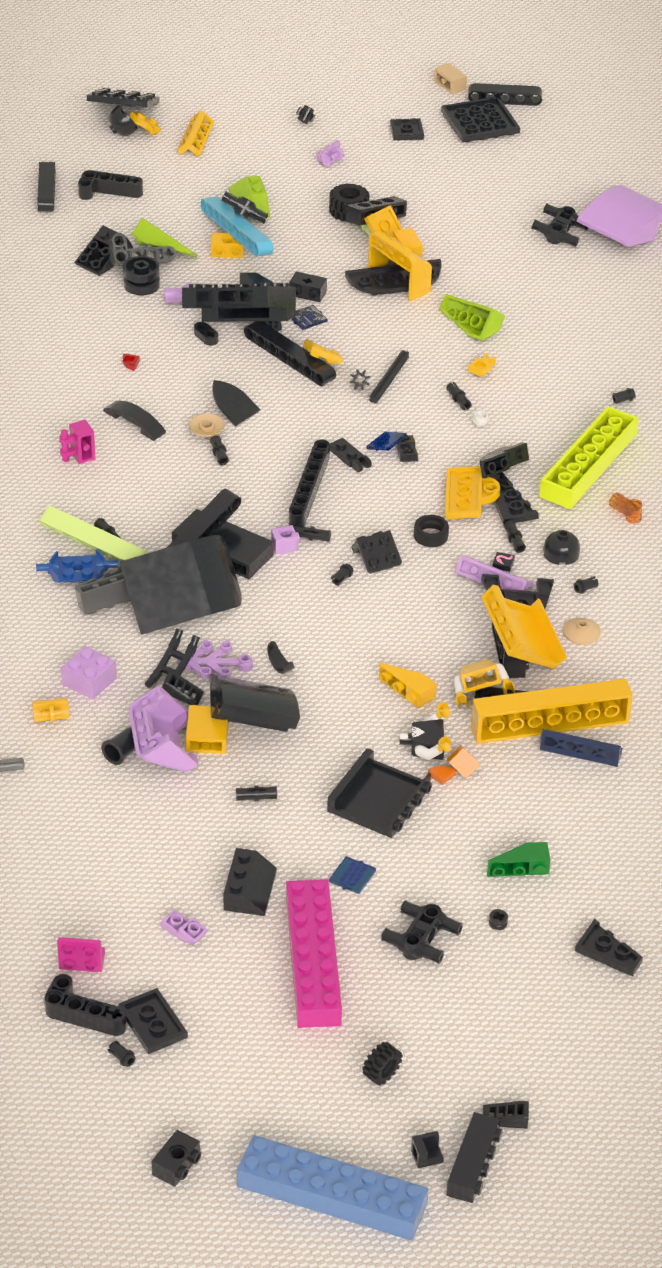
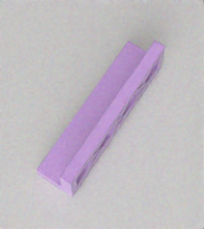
[455,555,534,591]

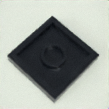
[390,118,424,141]

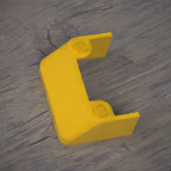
[368,231,432,302]

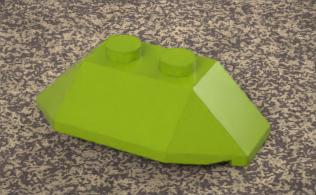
[229,175,270,219]

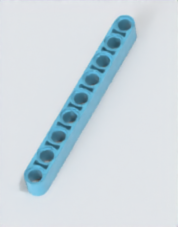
[201,196,273,257]

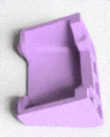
[129,685,199,772]

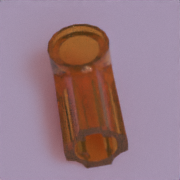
[609,492,642,523]

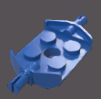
[36,549,119,583]

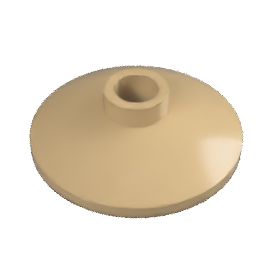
[189,414,225,437]
[563,618,601,645]

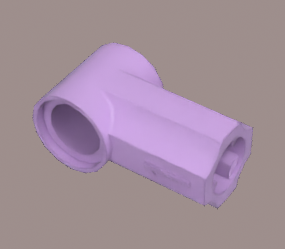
[164,284,189,304]

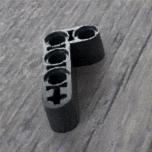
[78,170,143,200]
[44,974,126,1036]

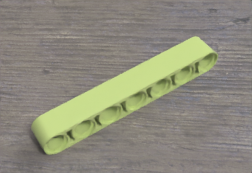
[39,505,149,562]

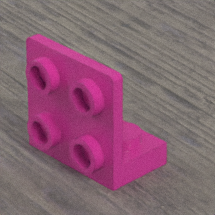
[57,937,105,972]

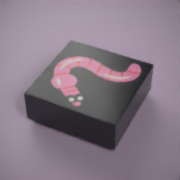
[492,552,515,572]

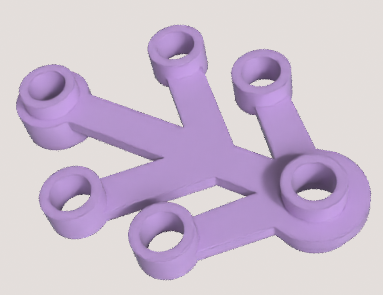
[177,640,253,679]

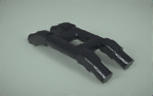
[144,628,200,688]

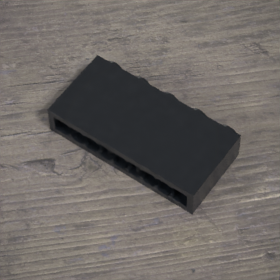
[172,509,274,579]

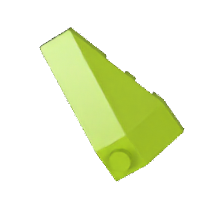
[132,218,198,258]
[439,294,505,341]

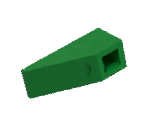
[487,842,551,877]

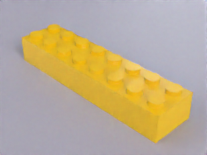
[471,679,633,744]

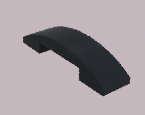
[103,401,166,441]

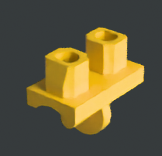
[32,698,69,722]

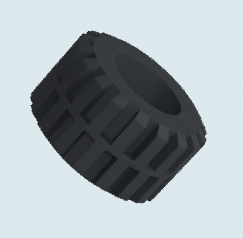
[329,183,370,222]

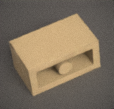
[434,63,467,95]

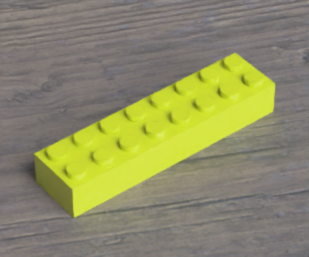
[539,406,639,509]

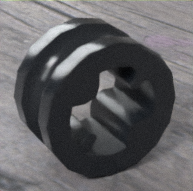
[489,909,508,930]

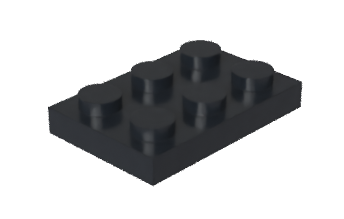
[118,988,188,1054]

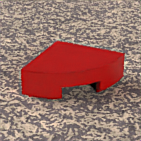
[123,353,140,371]

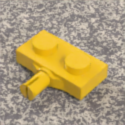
[129,111,161,135]

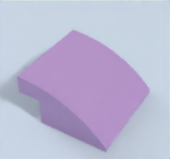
[577,185,662,247]

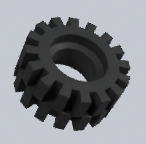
[362,1042,403,1085]

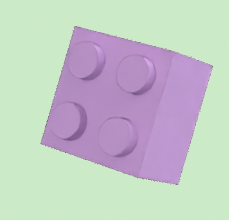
[61,646,117,700]

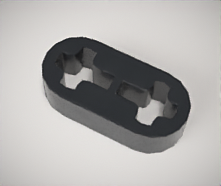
[194,322,218,346]

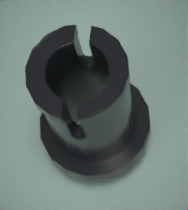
[612,388,636,404]
[331,564,354,586]
[574,576,599,594]
[108,1041,136,1067]

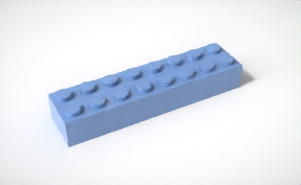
[237,1135,429,1241]

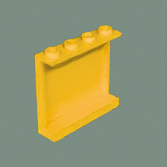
[481,585,567,669]

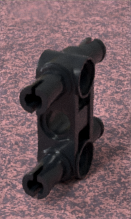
[221,191,268,224]
[531,203,589,247]
[381,900,463,964]

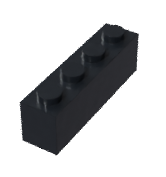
[446,1112,503,1203]

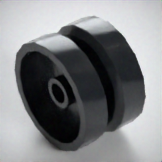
[123,256,160,296]

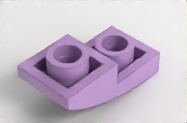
[160,909,208,945]

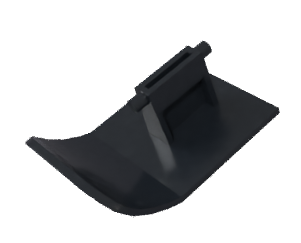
[119,535,242,635]

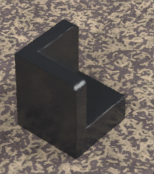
[411,1131,444,1168]

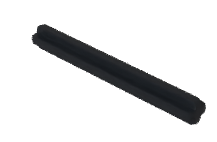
[369,350,409,403]

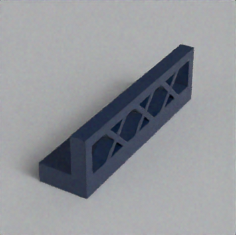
[540,729,623,767]

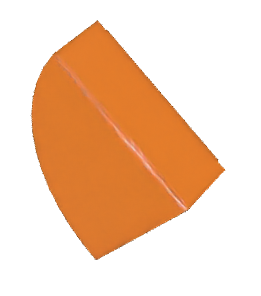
[428,766,456,785]

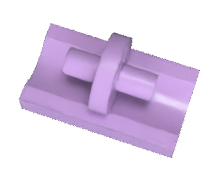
[316,140,344,167]

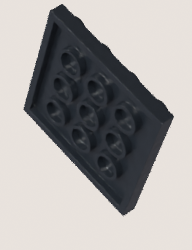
[86,88,160,108]
[441,96,520,142]

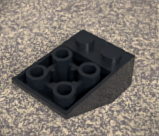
[74,225,134,276]

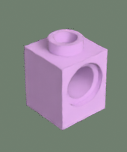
[271,525,300,554]

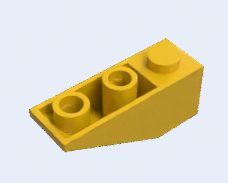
[379,663,437,708]

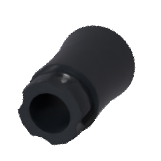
[101,726,135,765]

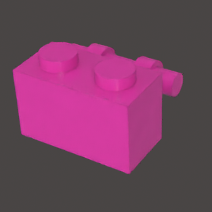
[59,419,95,464]

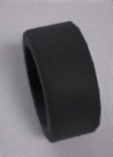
[414,514,449,547]

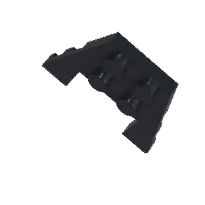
[481,574,554,609]

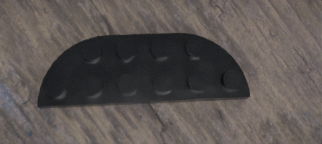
[345,259,442,296]

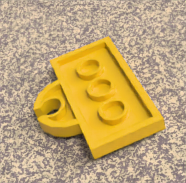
[445,466,500,519]

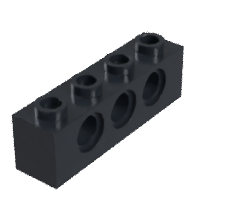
[346,196,407,226]

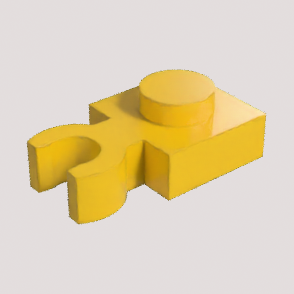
[468,353,496,377]

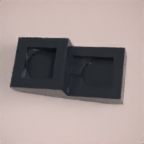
[395,435,418,462]

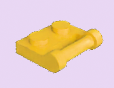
[303,339,343,365]

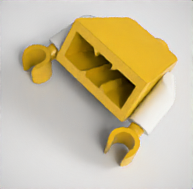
[454,659,515,709]

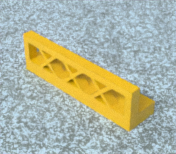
[177,110,215,157]

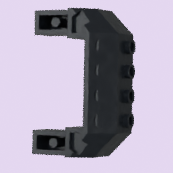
[182,283,296,322]

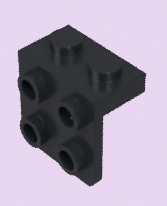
[351,530,402,574]

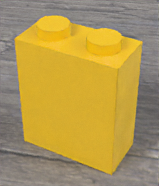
[186,705,229,754]

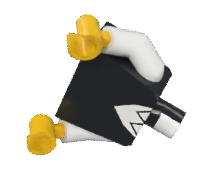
[399,702,452,760]

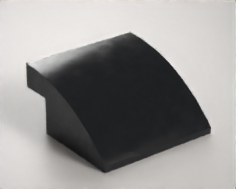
[209,674,300,732]

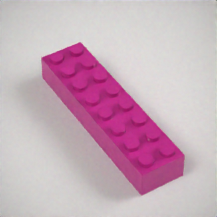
[286,879,342,1028]

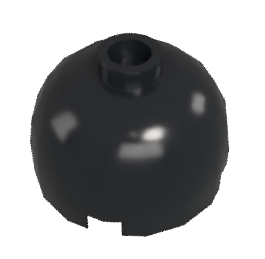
[109,105,139,136]
[543,530,580,565]

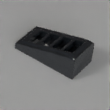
[162,671,205,705]
[483,1101,529,1129]

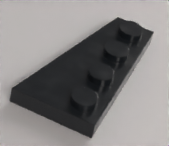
[490,472,539,525]

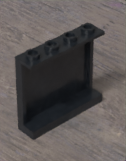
[327,748,432,838]

